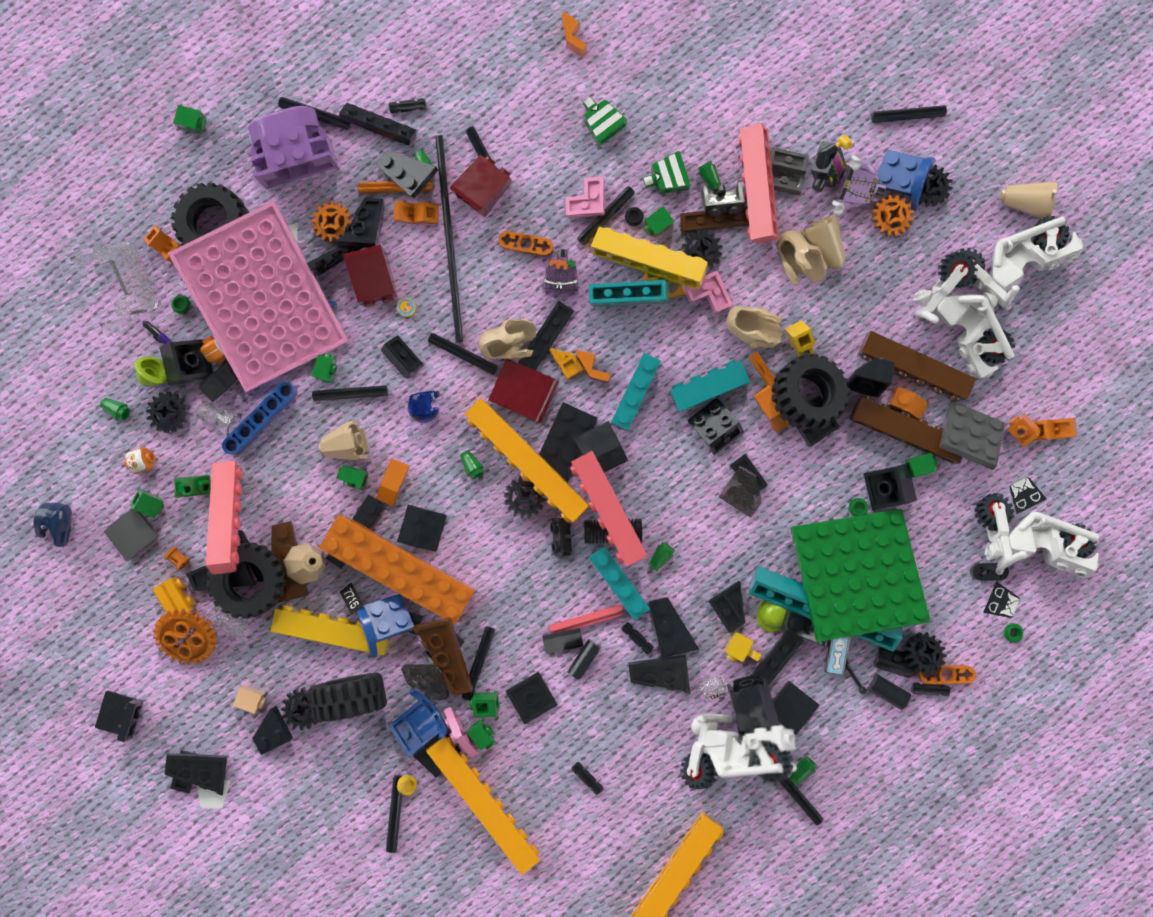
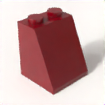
[450,155,513,217]
[343,245,398,307]

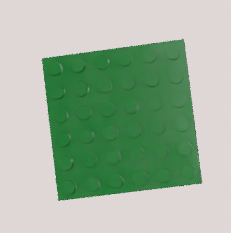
[790,509,931,643]

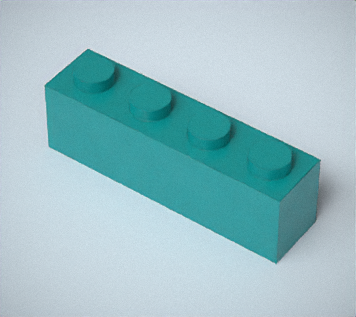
[589,280,669,307]
[610,353,661,432]
[669,360,750,413]
[589,546,650,620]

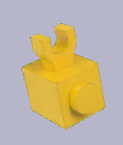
[785,320,816,357]
[724,631,762,663]

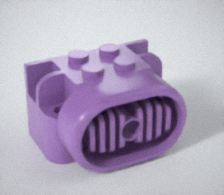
[248,106,339,189]

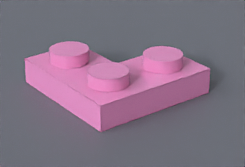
[566,176,605,218]
[682,271,733,314]
[444,707,478,758]

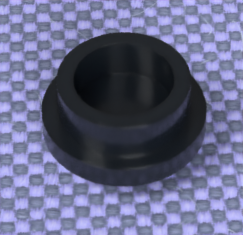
[625,207,644,226]

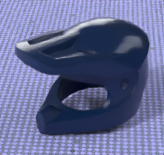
[33,502,72,547]

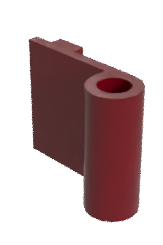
[488,359,559,423]

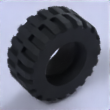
[171,182,249,245]
[771,354,850,431]
[206,542,287,619]
[308,672,387,723]

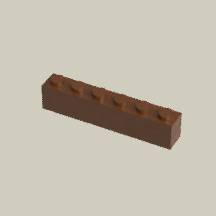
[858,331,977,402]
[849,396,963,464]

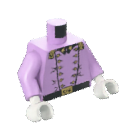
[831,155,886,215]

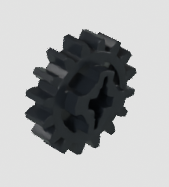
[919,164,953,207]
[681,229,723,269]
[145,391,190,433]
[504,477,546,519]
[904,632,947,675]
[281,687,319,731]

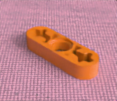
[499,231,553,257]
[918,665,976,684]

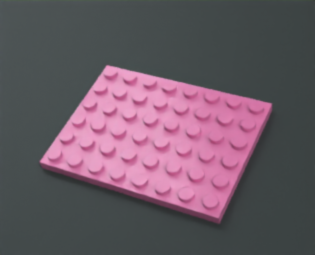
[168,201,349,392]

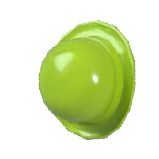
[134,356,167,387]
[756,600,790,632]

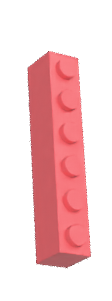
[739,123,779,244]
[570,451,647,567]
[206,461,243,575]

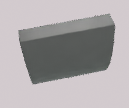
[770,147,809,195]
[103,509,159,561]

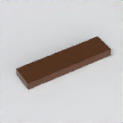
[680,206,749,233]

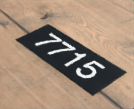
[340,582,363,615]

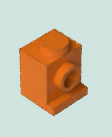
[1008,413,1041,448]

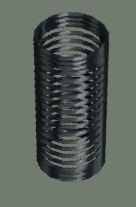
[584,518,643,544]

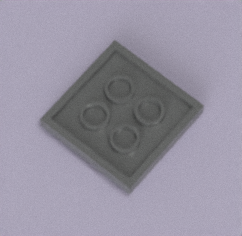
[939,401,1005,470]

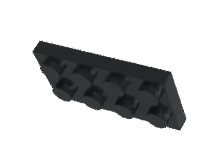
[539,402,597,483]

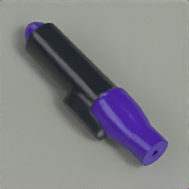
[142,321,172,344]

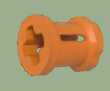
[164,546,191,571]

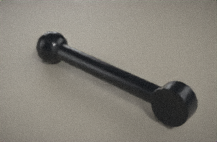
[845,660,867,694]

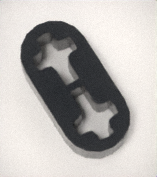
[970,563,1009,581]

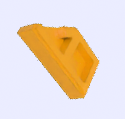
[549,348,584,380]

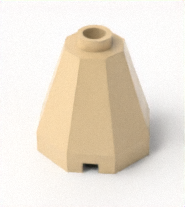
[319,421,369,460]
[283,543,326,584]

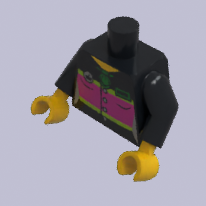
[811,135,853,192]

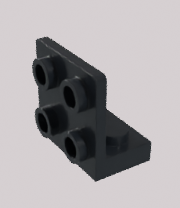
[688,398,744,455]
[95,690,144,742]

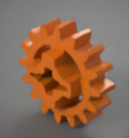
[871,195,914,237]
[311,201,353,244]

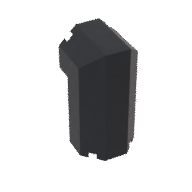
[727,675,780,742]

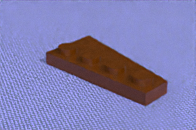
[271,521,309,603]
[413,617,473,695]

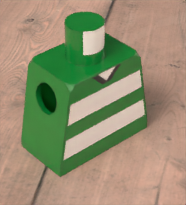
[583,97,627,147]
[643,151,691,194]

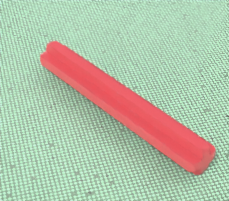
[550,605,624,634]

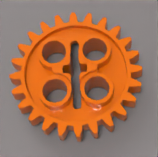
[153,608,218,665]

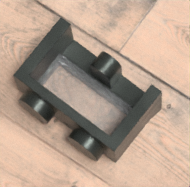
[702,182,744,216]

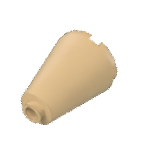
[1000,181,1057,219]
[800,214,846,270]

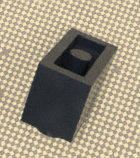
[199,360,238,402]

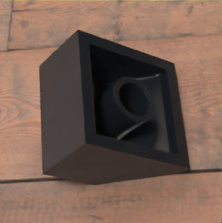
[159,339,213,385]
[847,358,895,398]
[574,421,628,473]
[863,463,917,510]
[397,504,447,552]

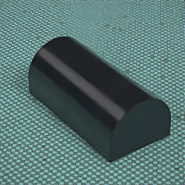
[567,639,601,680]
[867,673,911,710]

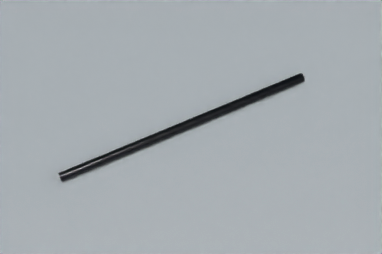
[435,135,463,343]

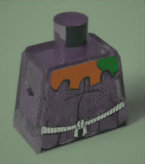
[542,249,579,295]

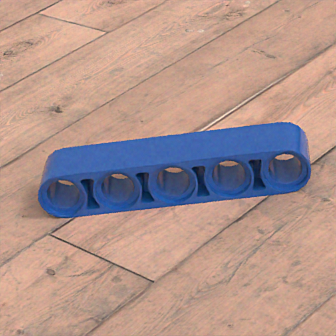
[222,382,298,455]

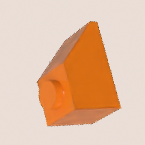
[886,386,928,419]

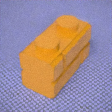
[152,576,196,613]

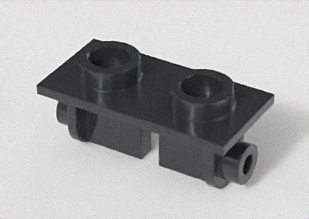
[550,517,572,556]

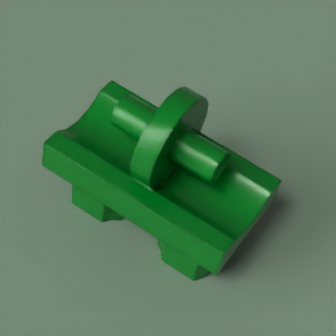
[174,474,211,498]

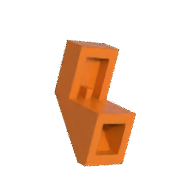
[561,11,587,57]
[394,201,438,224]
[143,225,181,264]
[576,350,610,383]
[753,385,789,433]
[1033,418,1077,441]
[376,458,410,506]

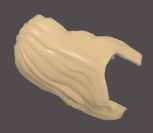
[776,230,827,285]
[726,306,783,349]
[478,318,537,360]

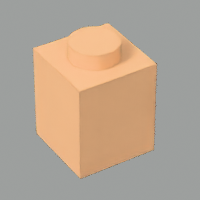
[233,685,267,714]

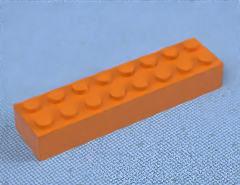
[319,513,475,624]

